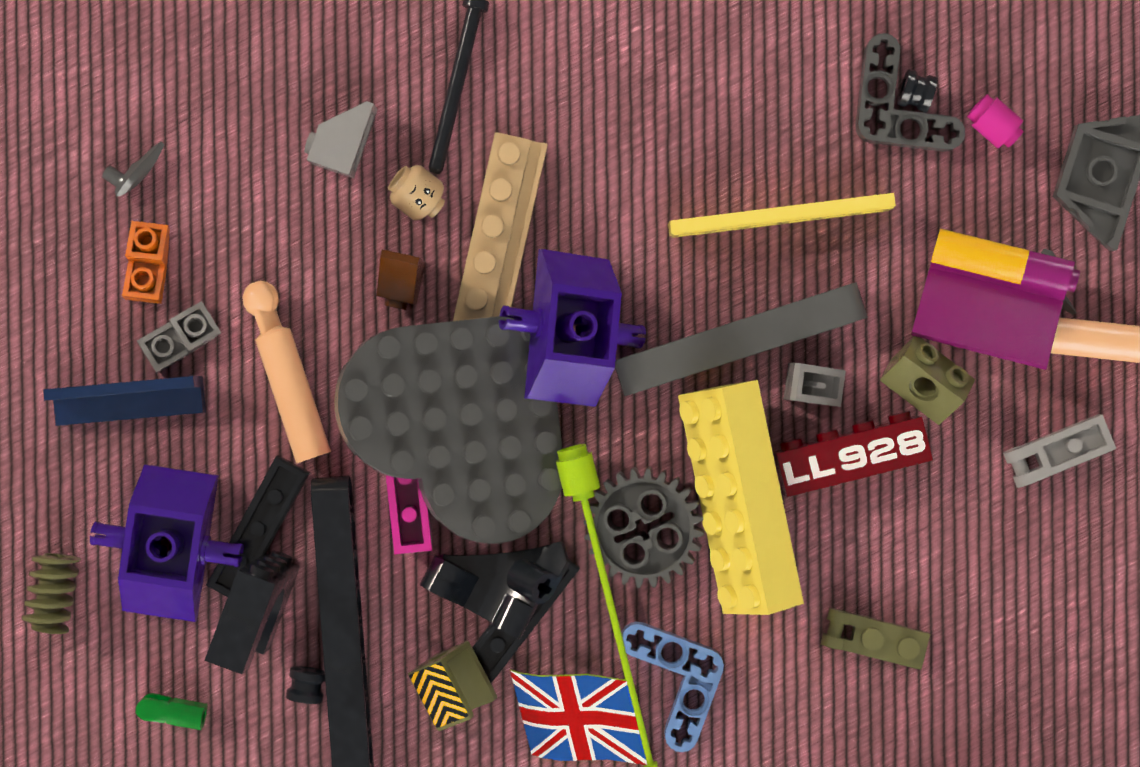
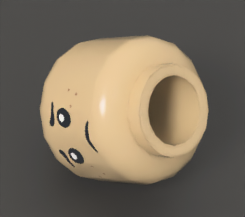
[388,165,445,220]

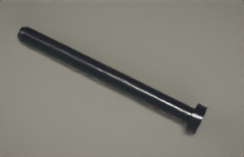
[429,0,490,174]

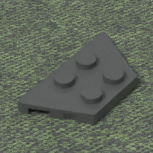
[1052,115,1140,251]

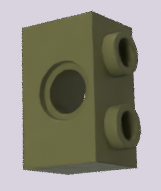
[880,336,976,425]

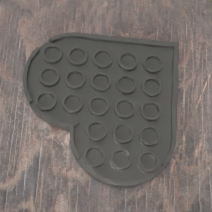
[334,316,562,544]

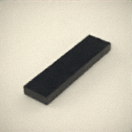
[206,455,311,597]
[472,558,580,683]

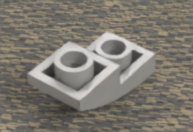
[137,301,221,374]

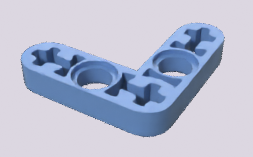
[621,621,724,752]

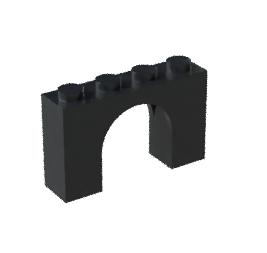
[204,551,300,674]

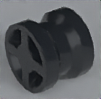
[897,69,938,113]
[286,666,325,704]

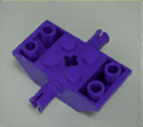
[499,249,646,407]
[90,464,244,622]

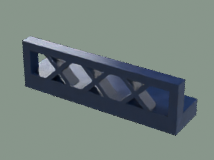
[43,376,206,426]

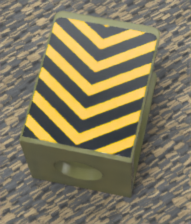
[408,641,497,731]

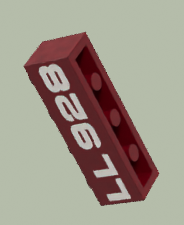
[773,411,933,497]

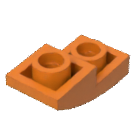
[122,221,170,304]

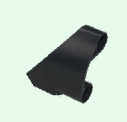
[419,541,570,640]

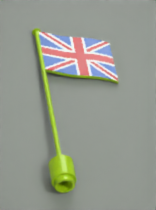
[510,444,658,767]

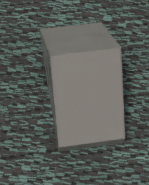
[783,363,846,407]

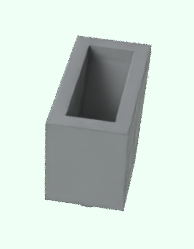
[304,101,378,179]

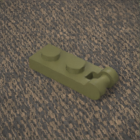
[820,608,930,670]

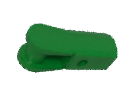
[136,693,208,730]

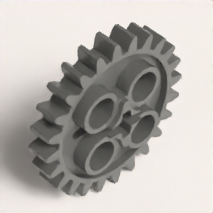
[584,466,705,588]

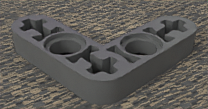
[855,33,966,152]

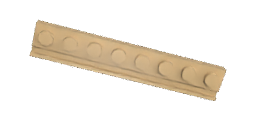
[453,132,548,321]

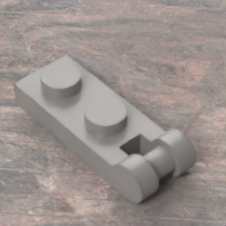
[1003,414,1116,488]

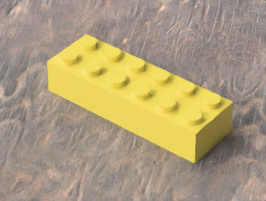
[678,380,804,615]

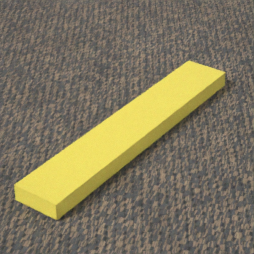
[668,193,896,238]

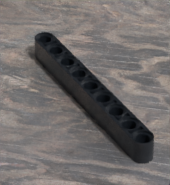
[311,475,374,767]

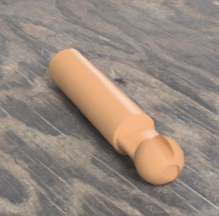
[242,280,331,463]
[1051,317,1140,363]

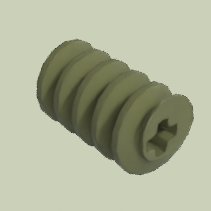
[21,553,81,634]

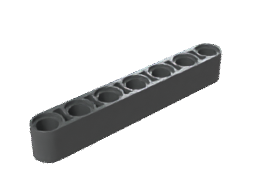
[615,282,868,396]

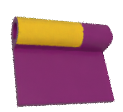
[911,228,1080,370]

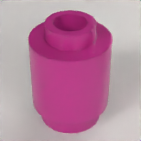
[966,94,1024,149]

